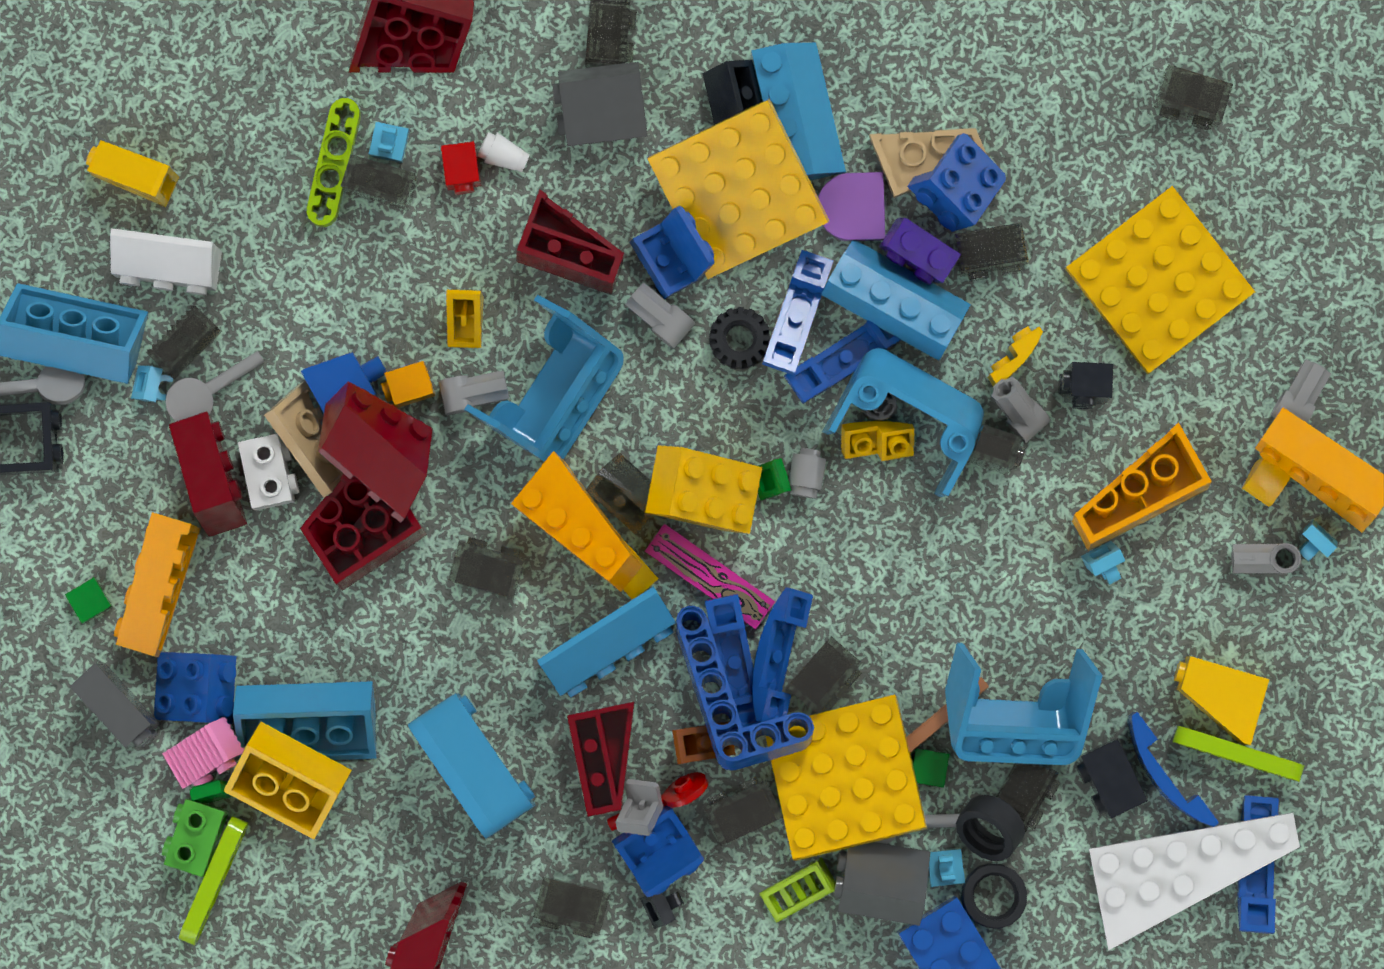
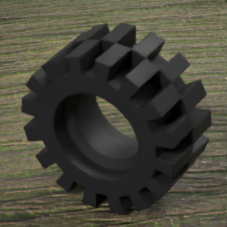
[709,307,770,370]

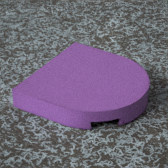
[818,172,885,241]

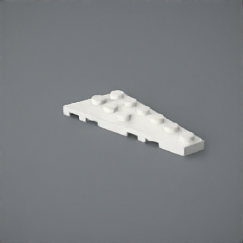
[1089,812,1300,951]

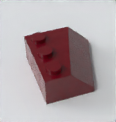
[348,0,474,73]
[318,381,433,523]
[300,474,428,591]
[385,882,467,969]

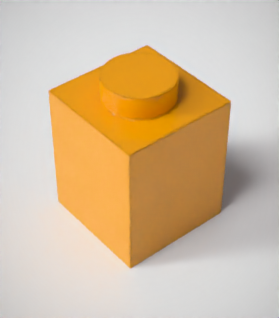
[381,361,435,408]

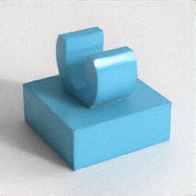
[369,122,410,163]
[131,365,173,402]
[1299,519,1338,561]
[1081,541,1125,585]
[929,849,965,887]

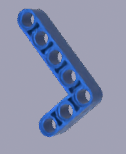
[676,606,814,771]

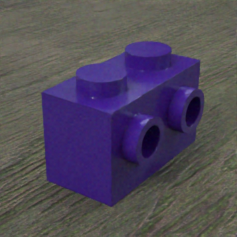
[879,218,961,285]

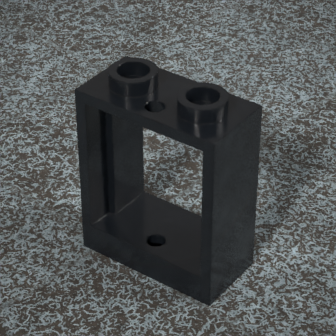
[0,402,64,476]

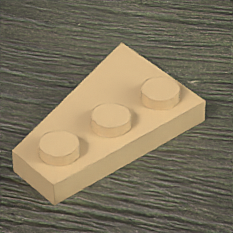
[869,128,986,198]
[264,380,343,498]

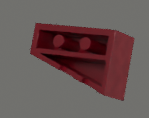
[516,189,624,295]
[169,411,248,537]
[567,702,635,817]

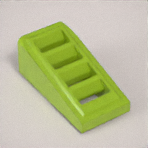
[759,857,836,923]

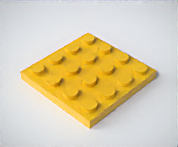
[647,98,829,279]
[1065,186,1255,375]
[765,694,927,861]

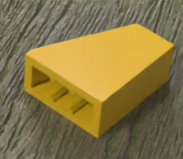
[86,140,179,207]
[1174,656,1270,745]

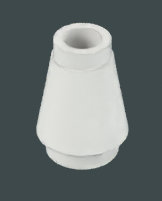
[477,132,530,172]

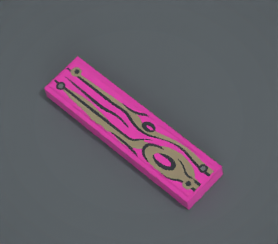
[645,524,775,630]

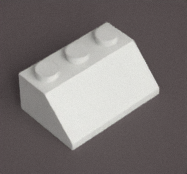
[110,228,222,295]

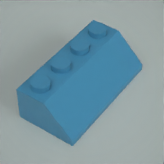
[751,42,846,181]
[821,240,971,361]
[0,283,148,384]
[537,586,676,698]
[233,681,377,760]

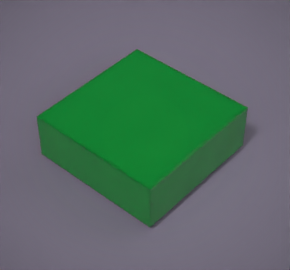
[758,458,792,501]
[65,577,113,624]
[913,748,950,788]
[189,780,233,804]

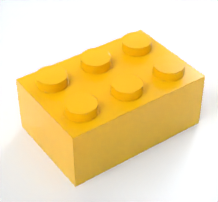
[645,445,762,534]
[224,722,352,839]

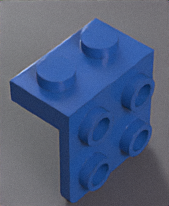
[907,133,1006,232]
[629,206,715,300]
[154,652,237,724]
[612,805,704,897]

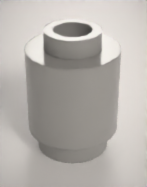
[789,448,826,499]

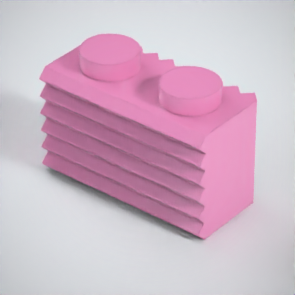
[162,717,244,789]

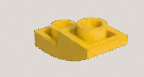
[987,326,1043,386]
[841,421,914,461]
[1242,458,1291,507]

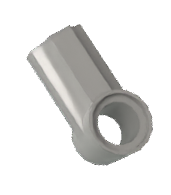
[625,283,696,349]
[1271,360,1331,423]
[439,371,510,415]
[991,377,1051,443]
[1231,543,1301,574]

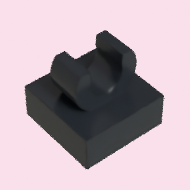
[639,891,684,929]

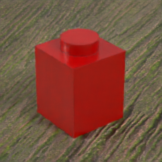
[441,141,481,195]

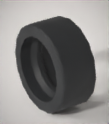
[956,795,1025,861]
[961,863,1027,929]

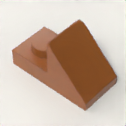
[672,721,736,764]

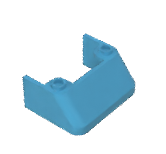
[464,295,624,462]
[822,348,984,497]
[945,643,1103,765]
[407,693,536,839]

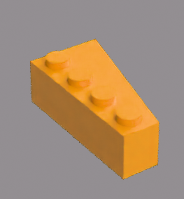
[1255,407,1384,533]
[1072,422,1212,551]
[511,451,643,592]
[114,512,201,657]

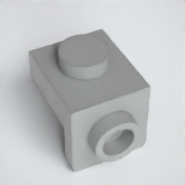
[616,779,663,836]

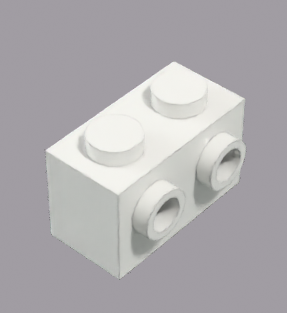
[238,434,299,511]

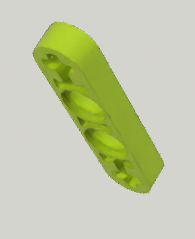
[307,98,361,227]
[1172,726,1305,782]
[179,816,249,946]

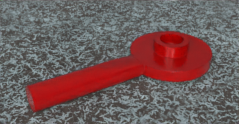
[607,772,709,831]

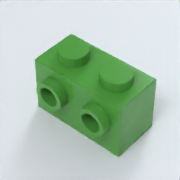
[162,798,229,877]

